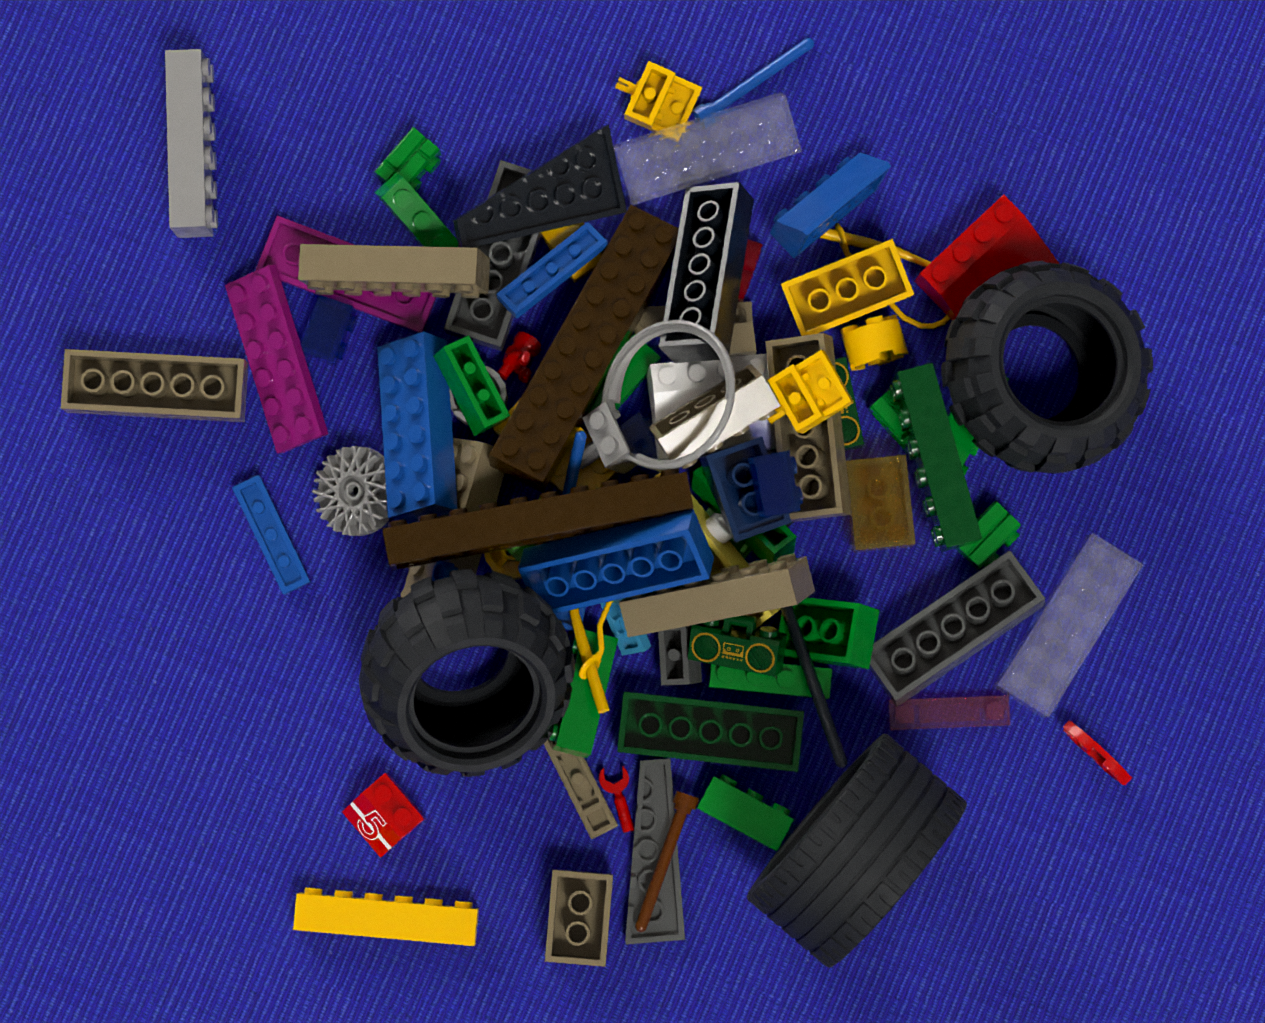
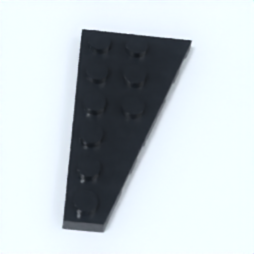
[453,124,627,248]

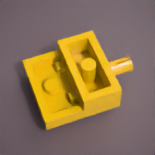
[615,61,702,143]
[768,350,854,434]

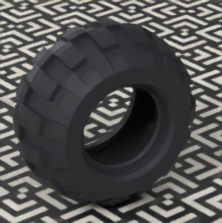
[941,261,1153,474]
[359,569,575,777]

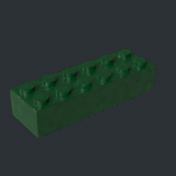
[889,363,982,552]
[617,692,804,772]

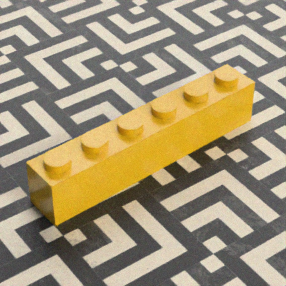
[293,887,479,946]

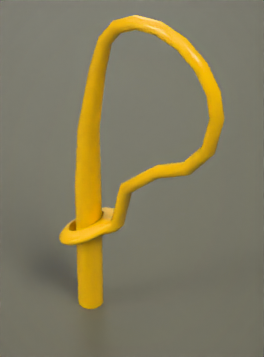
[820,223,950,329]
[569,601,613,714]

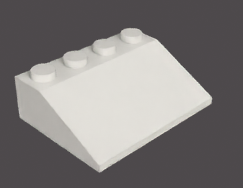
[646,353,776,460]

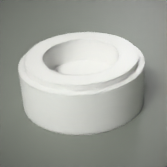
[706,513,732,543]

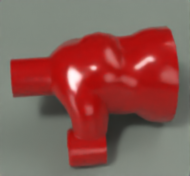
[497,331,541,383]

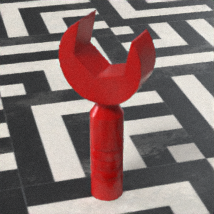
[599,766,634,833]

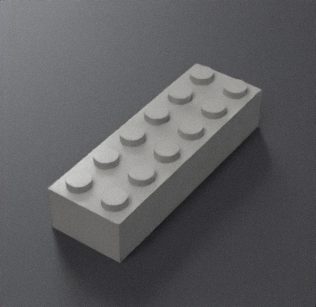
[165,49,218,238]

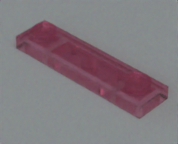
[888,695,1010,730]

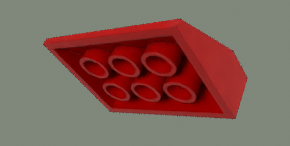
[914,194,1059,320]

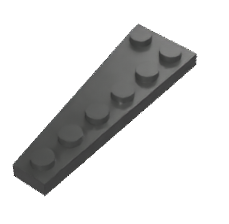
[625,758,685,945]

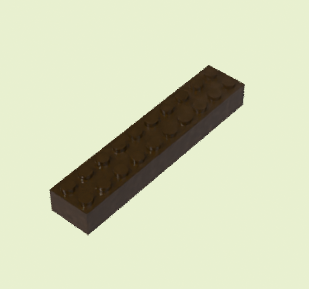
[489,205,679,493]
[382,468,694,571]

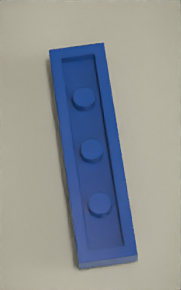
[496,222,608,319]
[232,475,311,595]

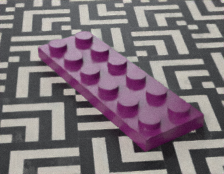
[256,216,437,333]
[225,265,329,454]

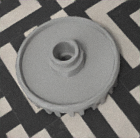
[312,446,389,536]

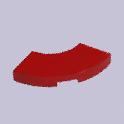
[1062,720,1132,786]

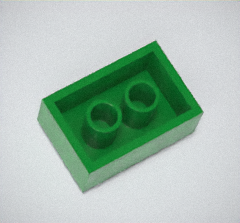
[778,597,879,669]

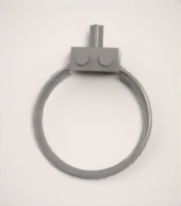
[580,320,736,474]

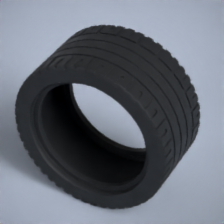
[747,734,967,968]

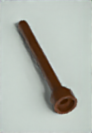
[635,790,699,932]

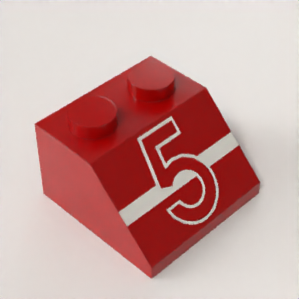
[342,773,427,858]

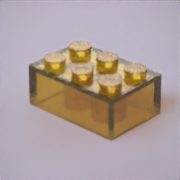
[846,455,916,553]

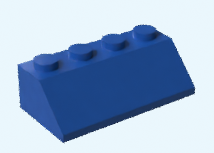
[770,153,891,258]

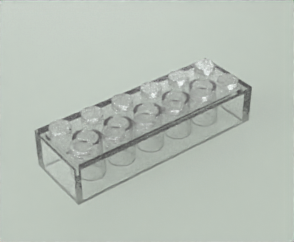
[613,92,802,205]
[993,533,1144,718]

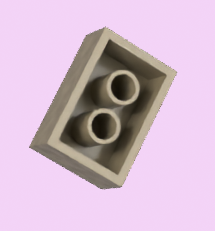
[545,869,613,967]

